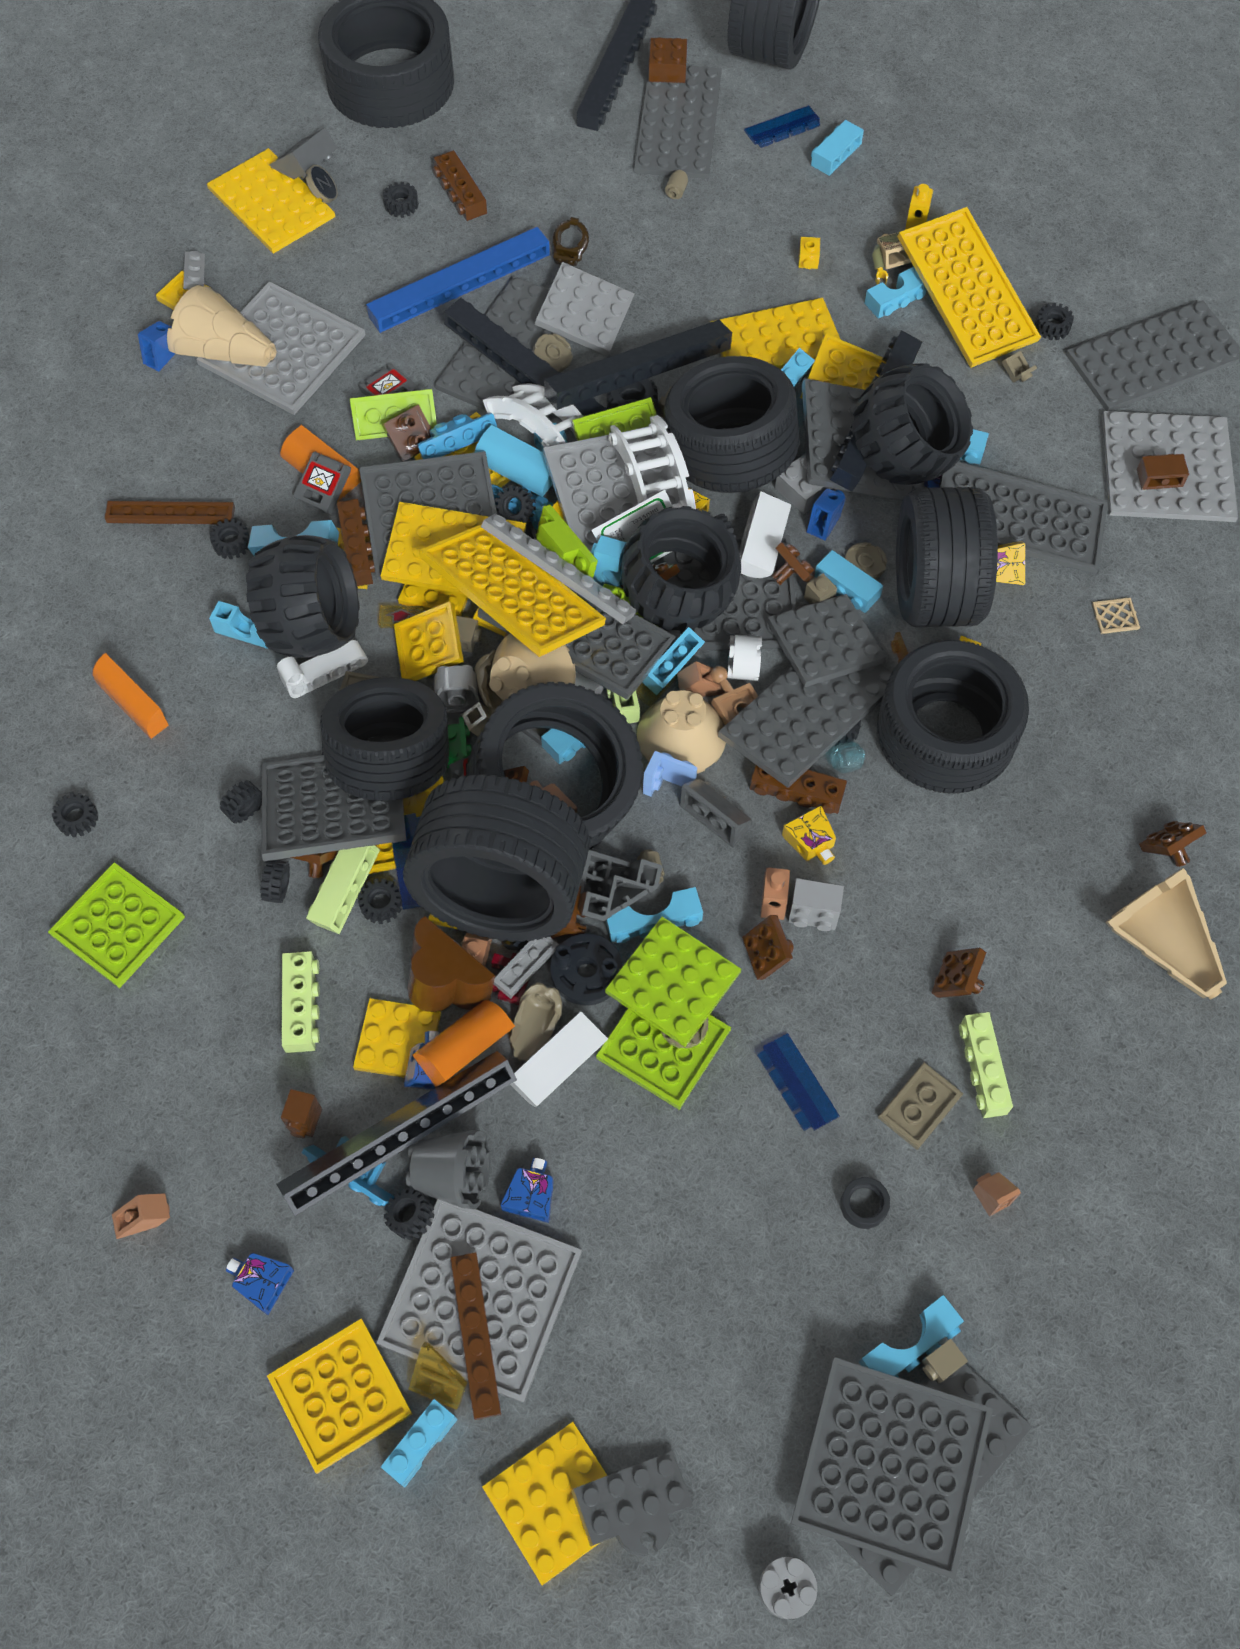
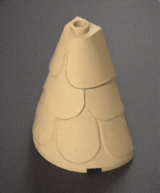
[167,285,277,367]
[1105,868,1227,1000]

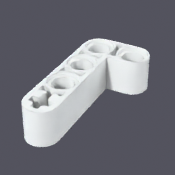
[277,640,368,698]

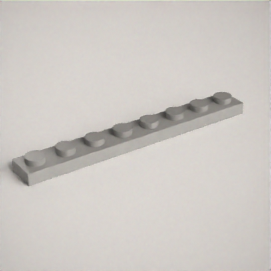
[481,514,636,624]

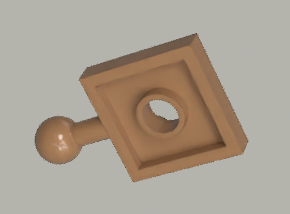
[710,666,758,725]

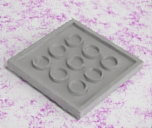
[535,262,634,356]

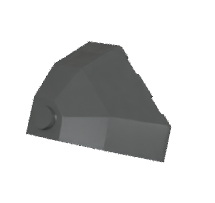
[578,850,663,922]

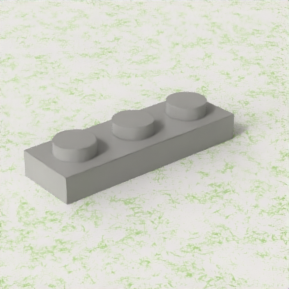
[183,251,205,290]
[494,937,559,999]

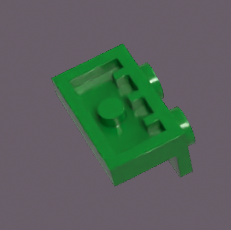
[447,717,472,768]

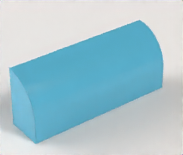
[474,425,553,497]

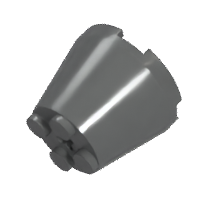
[406,1130,490,1209]

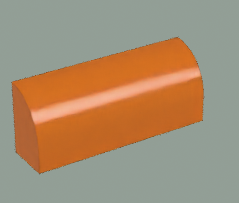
[280,425,362,502]
[93,653,169,739]
[412,1000,515,1087]

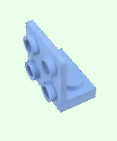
[643,751,697,796]

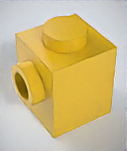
[799,237,820,269]

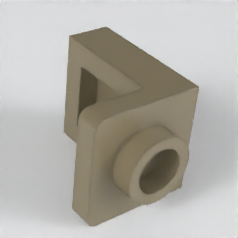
[1002,351,1038,383]

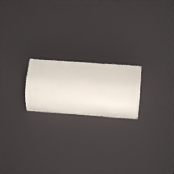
[739,492,791,578]
[510,1012,608,1107]

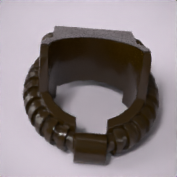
[553,217,589,266]

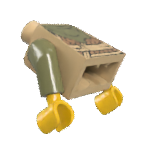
[872,232,912,285]

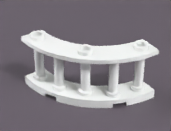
[483,384,583,447]
[609,415,696,509]

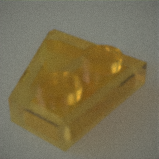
[408,1341,467,1410]

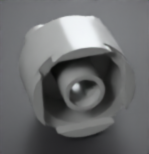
[433,665,479,715]
[758,1557,817,1619]

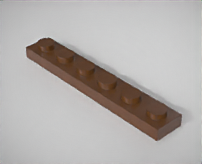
[105,501,235,524]
[451,1252,501,1420]

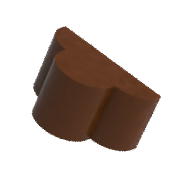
[408,916,495,1012]

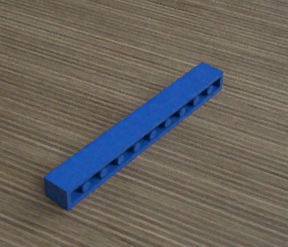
[366,227,550,333]

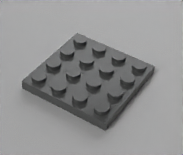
[767,594,886,687]

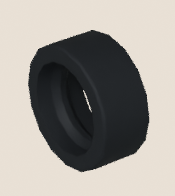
[840,1177,890,1229]

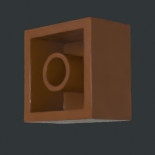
[649,37,687,83]

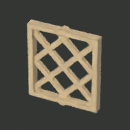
[1092,598,1140,634]

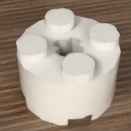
[727,635,762,681]

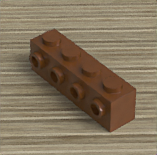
[432,150,487,221]
[337,499,375,586]
[750,765,847,814]

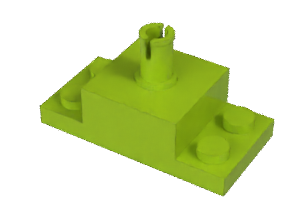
[536,505,598,578]

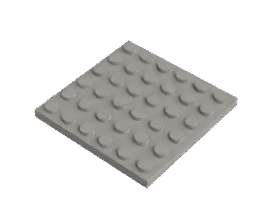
[196,281,366,415]
[1102,411,1238,522]
[543,435,680,552]
[376,1199,582,1403]

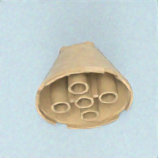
[489,633,576,701]
[637,690,726,774]

